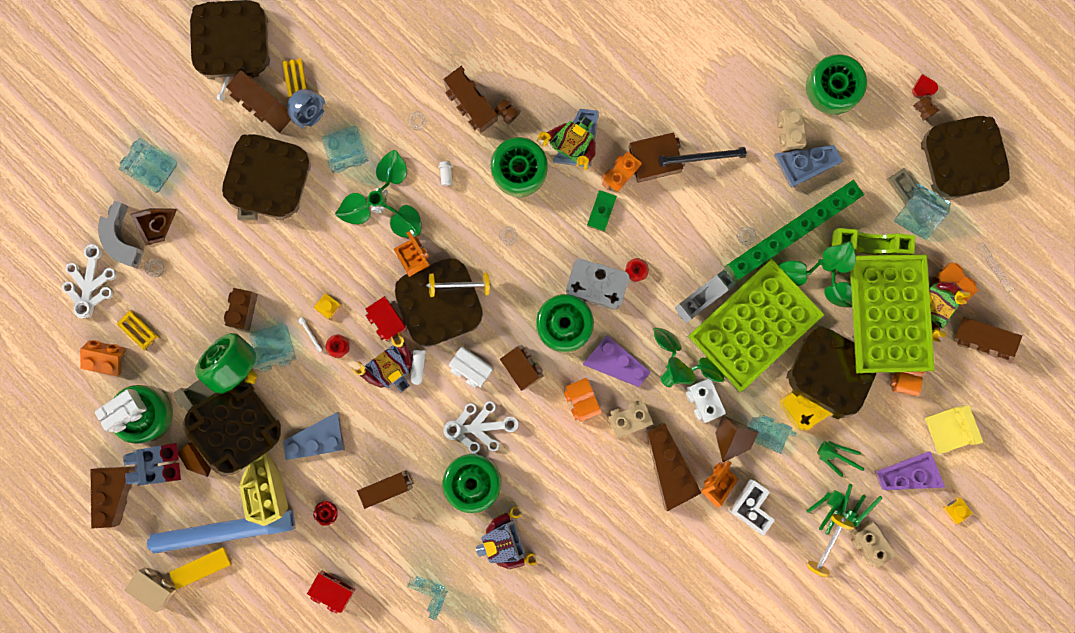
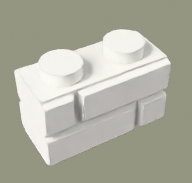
[449,347,494,388]
[94,389,147,433]

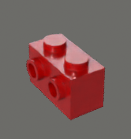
[365,296,408,342]
[307,570,356,614]

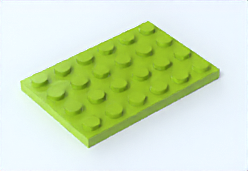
[850,255,935,373]
[687,259,824,393]

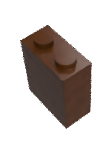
[628,132,685,183]
[357,470,414,509]

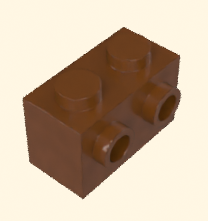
[224,288,258,331]
[500,345,544,391]

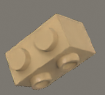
[777,108,806,152]
[607,400,653,439]
[849,520,897,569]
[124,568,176,613]

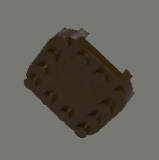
[190,0,270,80]
[921,116,1010,200]
[222,134,311,220]
[395,258,483,347]
[786,326,877,420]
[183,382,281,477]

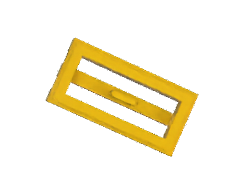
[282,58,307,99]
[116,310,159,350]

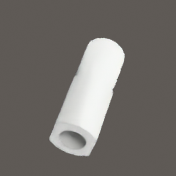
[411,350,426,385]

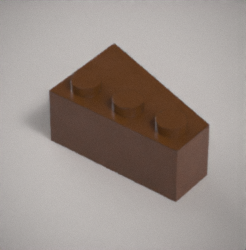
[443,65,498,134]
[226,70,291,133]
[954,317,1023,363]
[90,466,136,528]

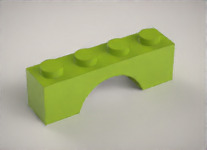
[831,228,916,255]

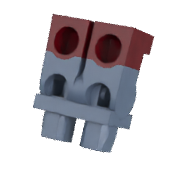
[123,443,181,486]

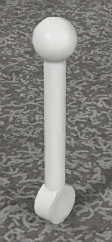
[217,77,230,101]
[299,317,323,352]

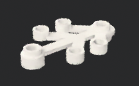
[62,244,117,319]
[443,401,518,453]

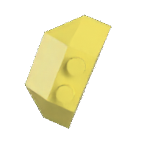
[239,452,288,526]

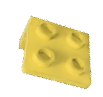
[925,405,983,454]

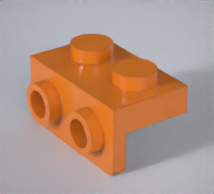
[602,151,642,192]
[393,231,429,277]
[80,340,126,376]
[701,460,739,508]

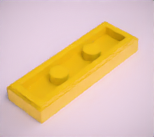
[169,547,232,590]

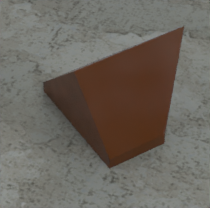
[131,208,177,245]
[715,415,759,462]
[178,442,211,477]

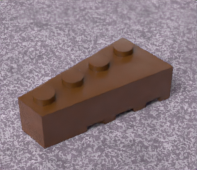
[645,423,702,512]

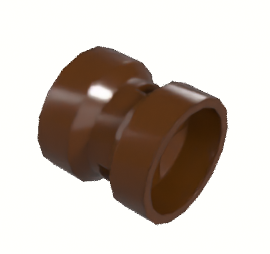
[913,94,940,121]
[494,98,521,125]

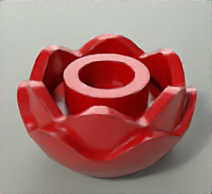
[625,258,649,282]
[326,334,350,358]
[313,501,338,526]

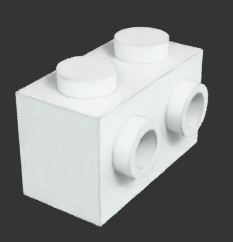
[686,379,726,423]

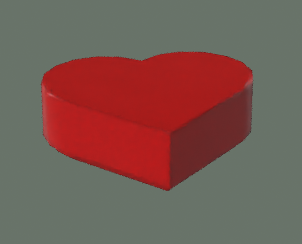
[912,74,938,98]

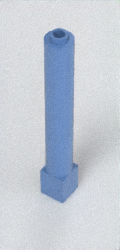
[147,509,296,554]

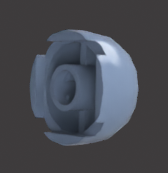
[287,89,325,129]

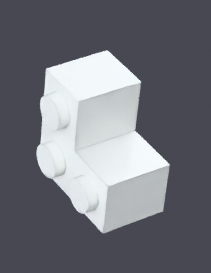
[727,479,775,536]

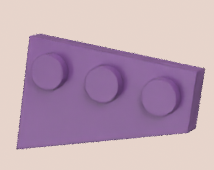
[582,336,651,387]
[875,451,945,490]

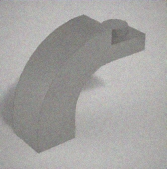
[98,201,144,269]
[675,269,736,323]

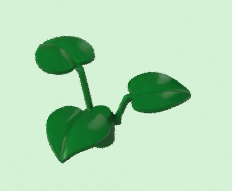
[335,150,422,237]
[778,241,856,307]
[652,328,725,388]

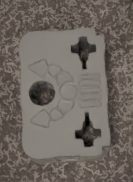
[566,258,629,310]

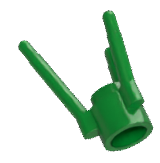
[817,440,864,477]
[838,484,882,527]
[807,490,845,535]

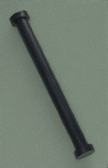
[658,147,747,167]

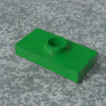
[587,190,617,232]

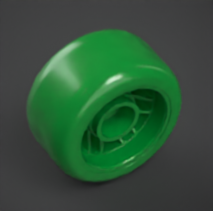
[806,54,867,115]
[490,137,548,197]
[536,294,594,353]
[195,333,256,393]
[113,385,173,444]
[442,453,502,513]

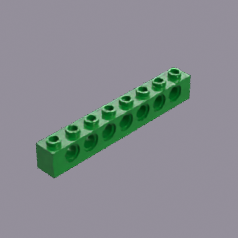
[724,179,864,282]

